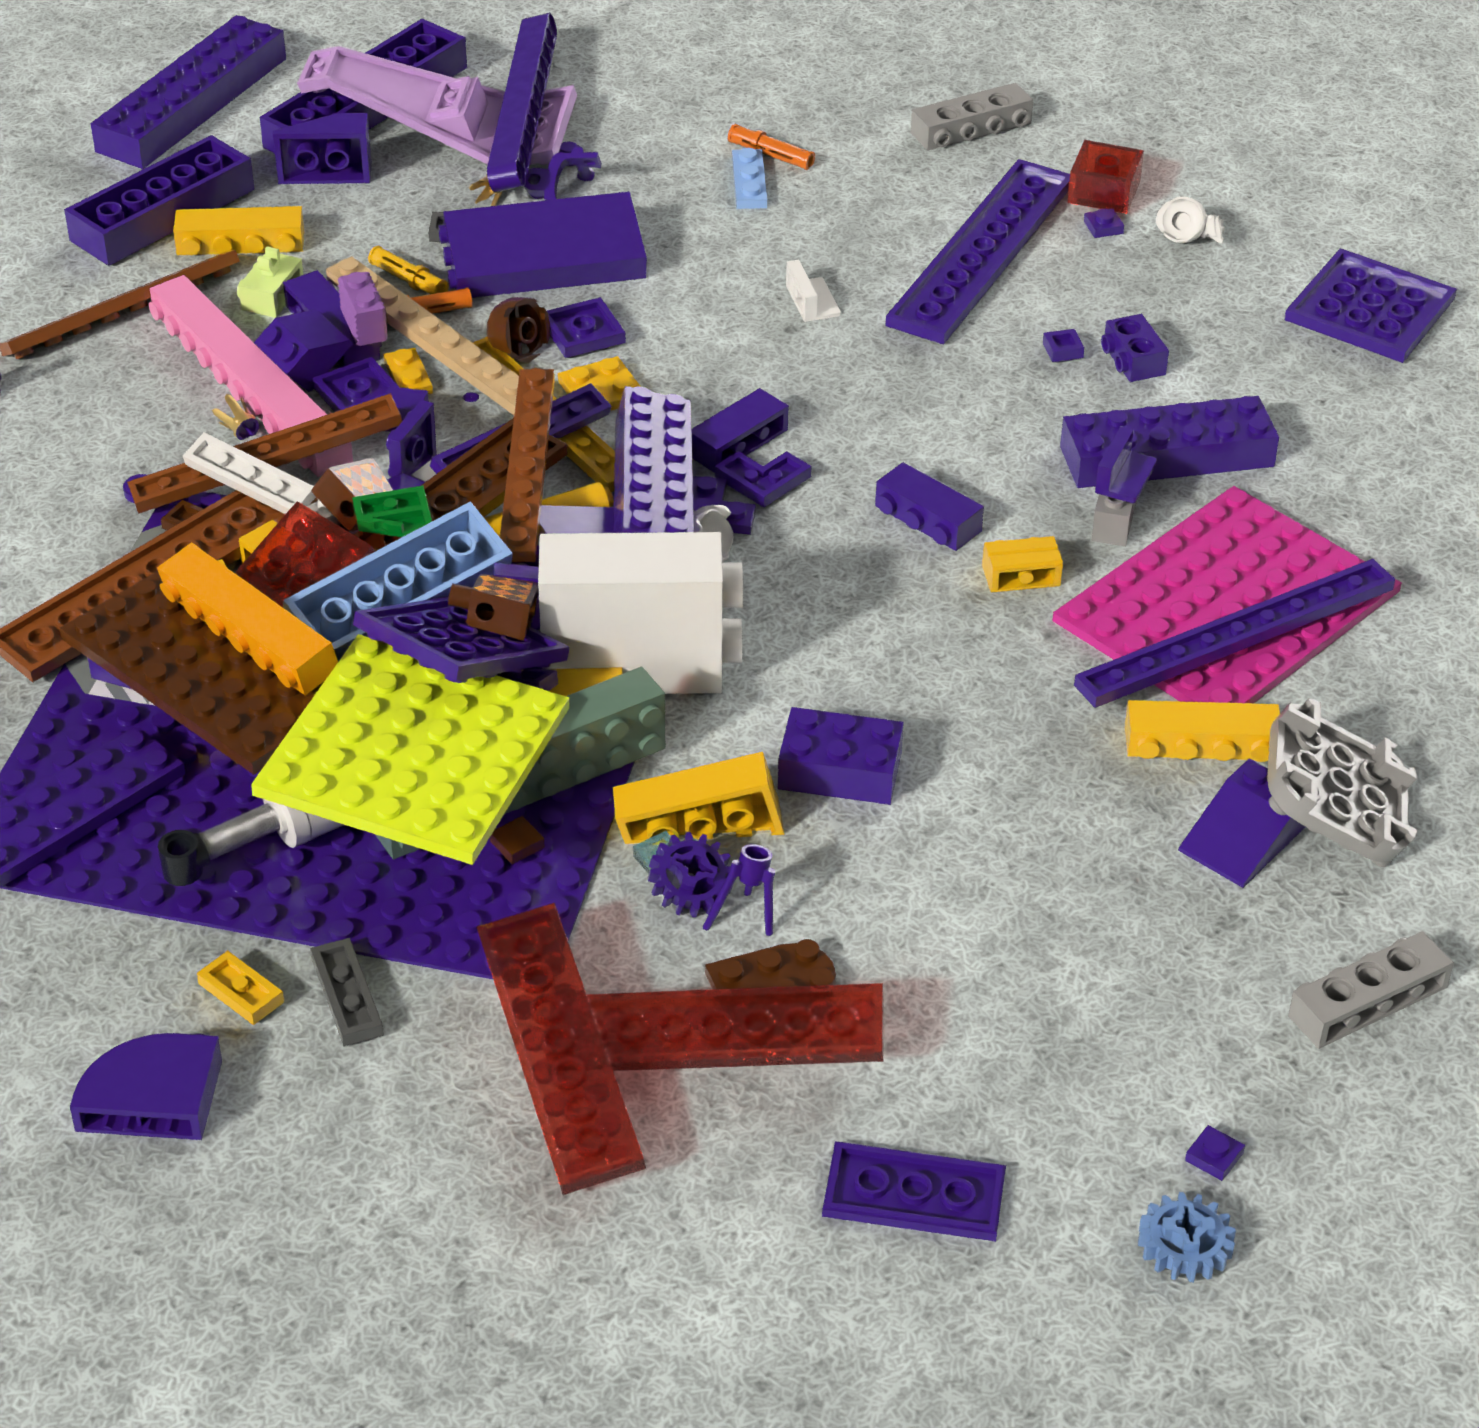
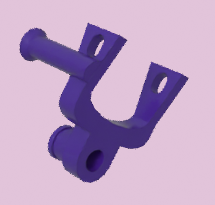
[524,147,602,200]

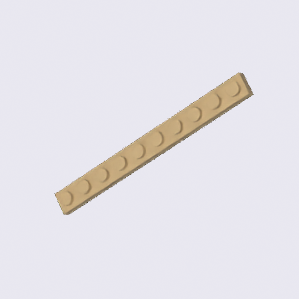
[326,256,519,415]

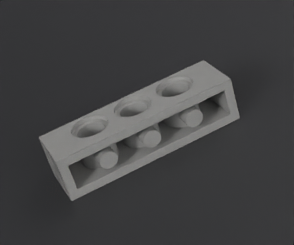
[910,83,1033,151]
[1288,931,1454,1049]

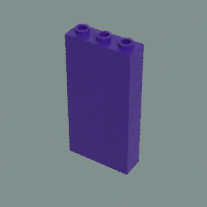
[438,191,647,298]

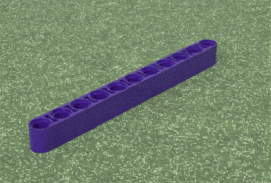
[487,12,557,193]

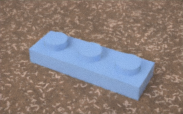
[732,148,767,209]

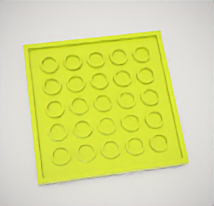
[251,634,569,865]

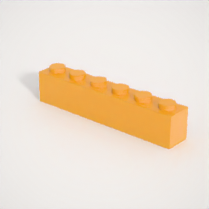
[157,542,338,696]

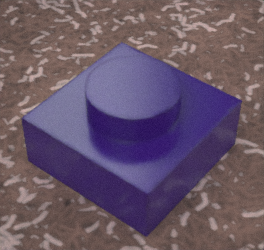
[1084,209,1124,238]
[1043,329,1085,362]
[1185,1125,1245,1181]

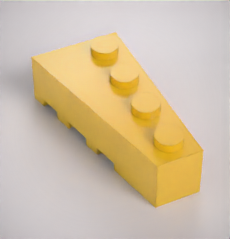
[613,752,784,844]

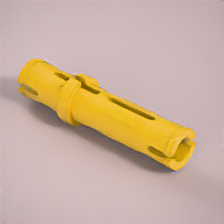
[368,246,449,294]

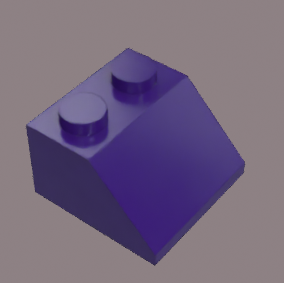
[254,309,353,392]

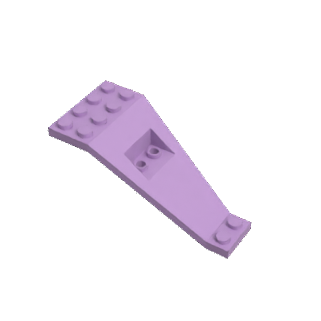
[297,46,577,165]

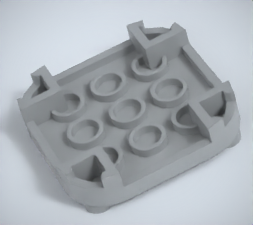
[1267,698,1417,867]

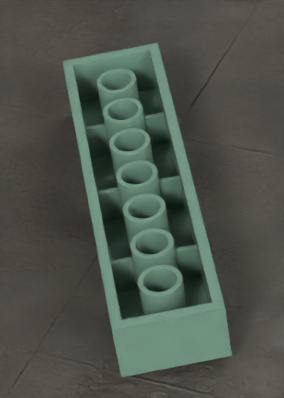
[375,666,666,860]

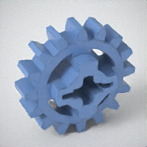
[1138,1192,1236,1283]

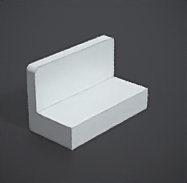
[786,260,841,322]

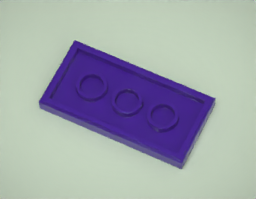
[822,1141,1006,1242]

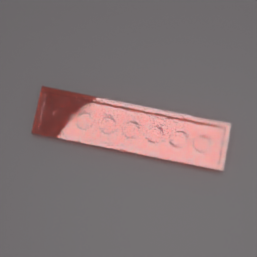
[477,903,646,1195]
[546,983,884,1073]

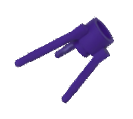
[703,844,776,936]

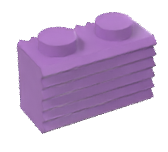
[338,272,388,346]

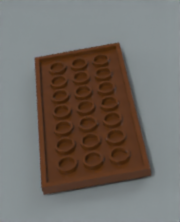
[60,571,324,775]

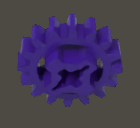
[647,832,733,917]

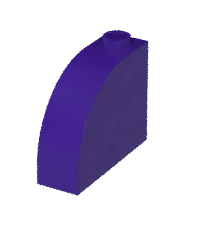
[70,1033,222,1140]

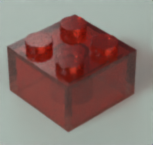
[1067,140,1144,214]

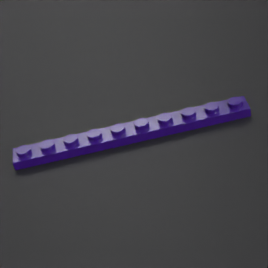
[1074,559,1395,708]

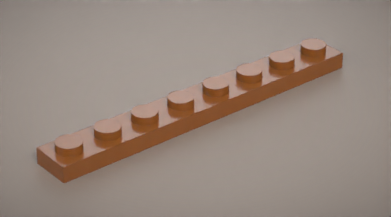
[0,250,240,359]
[500,368,555,562]
[127,393,402,514]

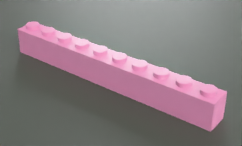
[149,275,353,477]

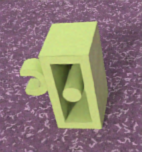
[237,247,303,318]

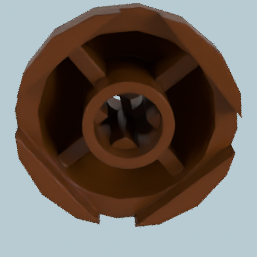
[487,297,550,363]

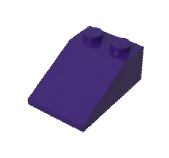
[273,113,372,184]
[1178,758,1306,888]

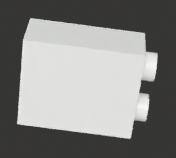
[538,532,743,694]

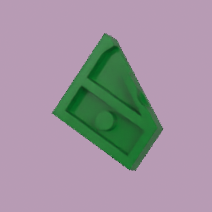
[352,485,432,537]

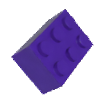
[777,707,904,805]

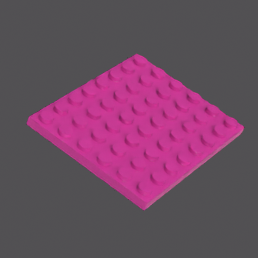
[1052,485,1402,704]

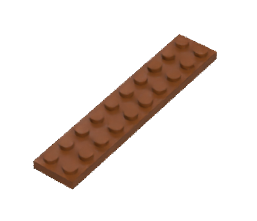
[0,490,318,682]

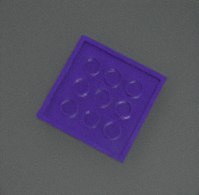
[1284,248,1457,363]
[353,597,570,683]

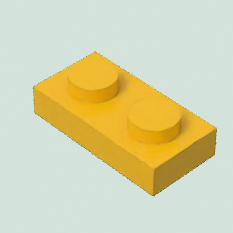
[383,348,433,395]
[197,950,284,1025]

